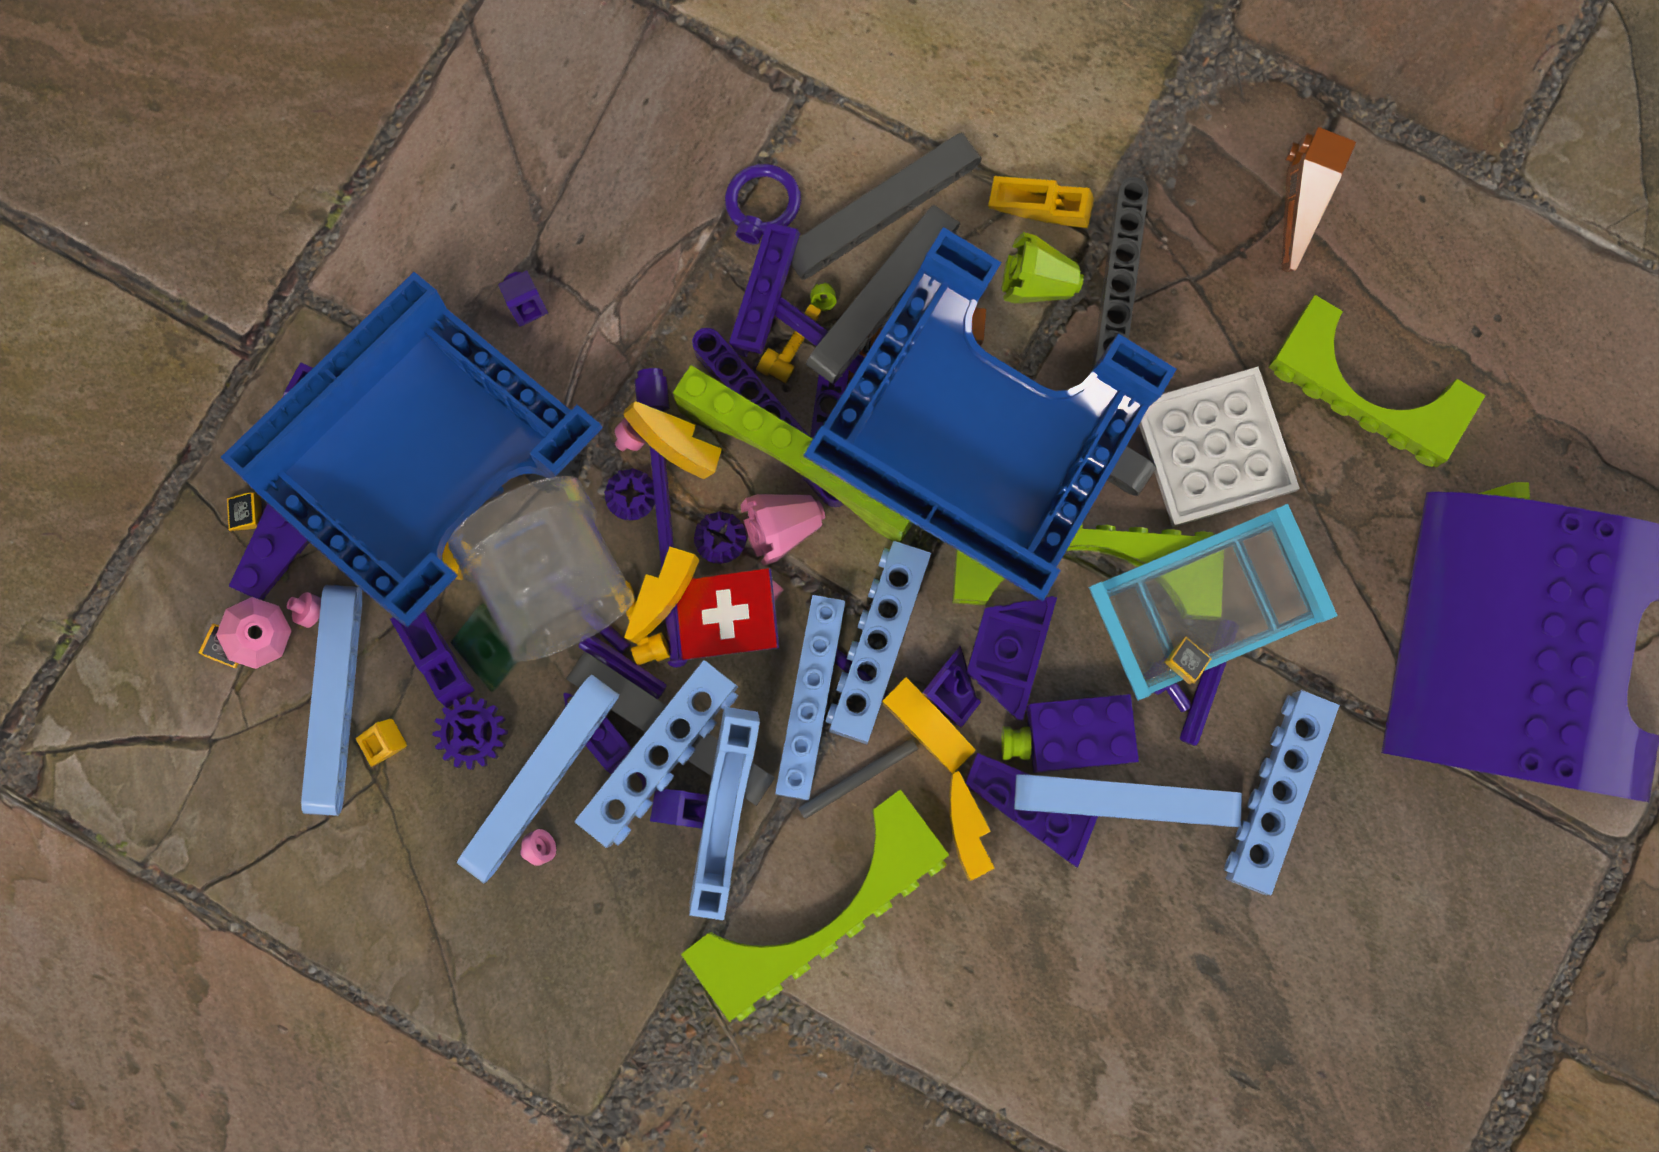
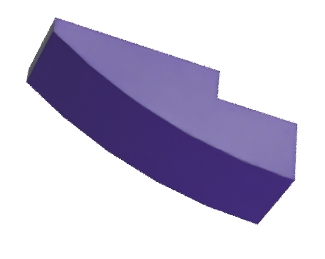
[390,610,475,708]

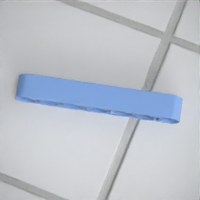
[301,585,363,816]
[457,675,619,883]
[1014,775,1242,827]

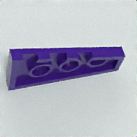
[965,753,1098,868]

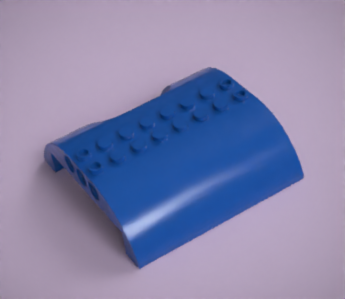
[803,227,1176,601]
[220,272,603,627]

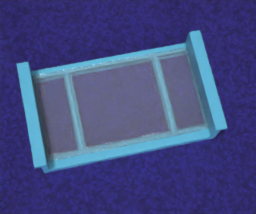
[1089,504,1338,700]

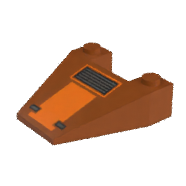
[1281,127,1356,272]

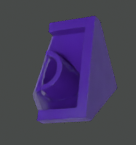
[922,645,981,728]

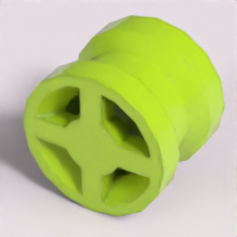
[1001,726,1031,760]

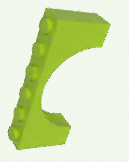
[1268,295,1486,468]

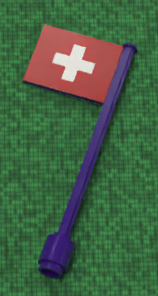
[634,368,779,668]

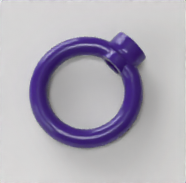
[725,164,801,245]

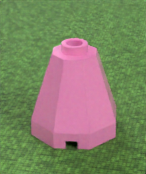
[741,494,825,566]
[216,597,292,669]

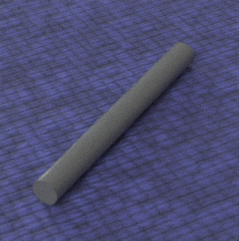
[798,738,918,819]

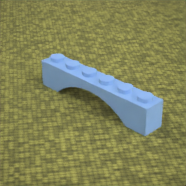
[689,707,760,920]

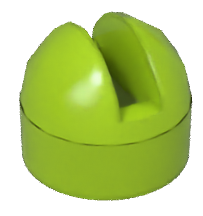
[810,283,837,311]

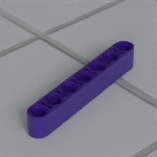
[692,328,844,507]

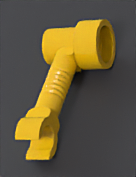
[756,303,821,384]
[614,580,670,666]

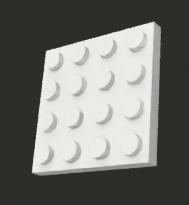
[1139,367,1300,527]

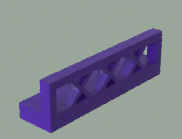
[729,222,800,357]

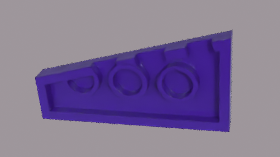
[229,504,309,600]

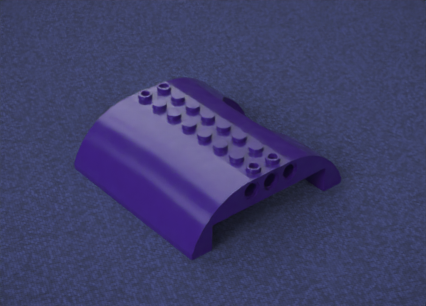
[1381,492,1659,802]

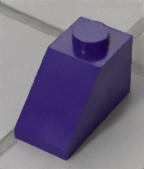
[498,270,548,327]
[650,789,708,829]

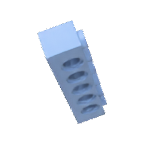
[826,540,931,745]
[775,595,845,801]
[574,660,738,848]
[1224,690,1340,895]

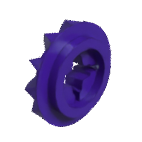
[604,468,655,521]
[694,511,746,564]

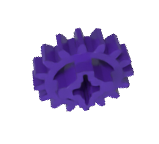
[432,696,508,770]

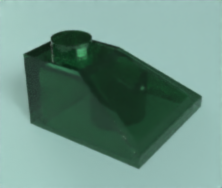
[450,592,526,693]

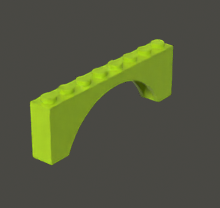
[673,365,913,543]
[952,524,1224,621]
[681,789,949,1022]

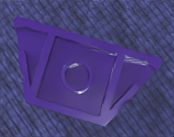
[966,596,1057,721]

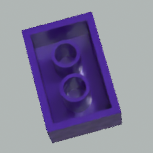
[1026,694,1139,773]

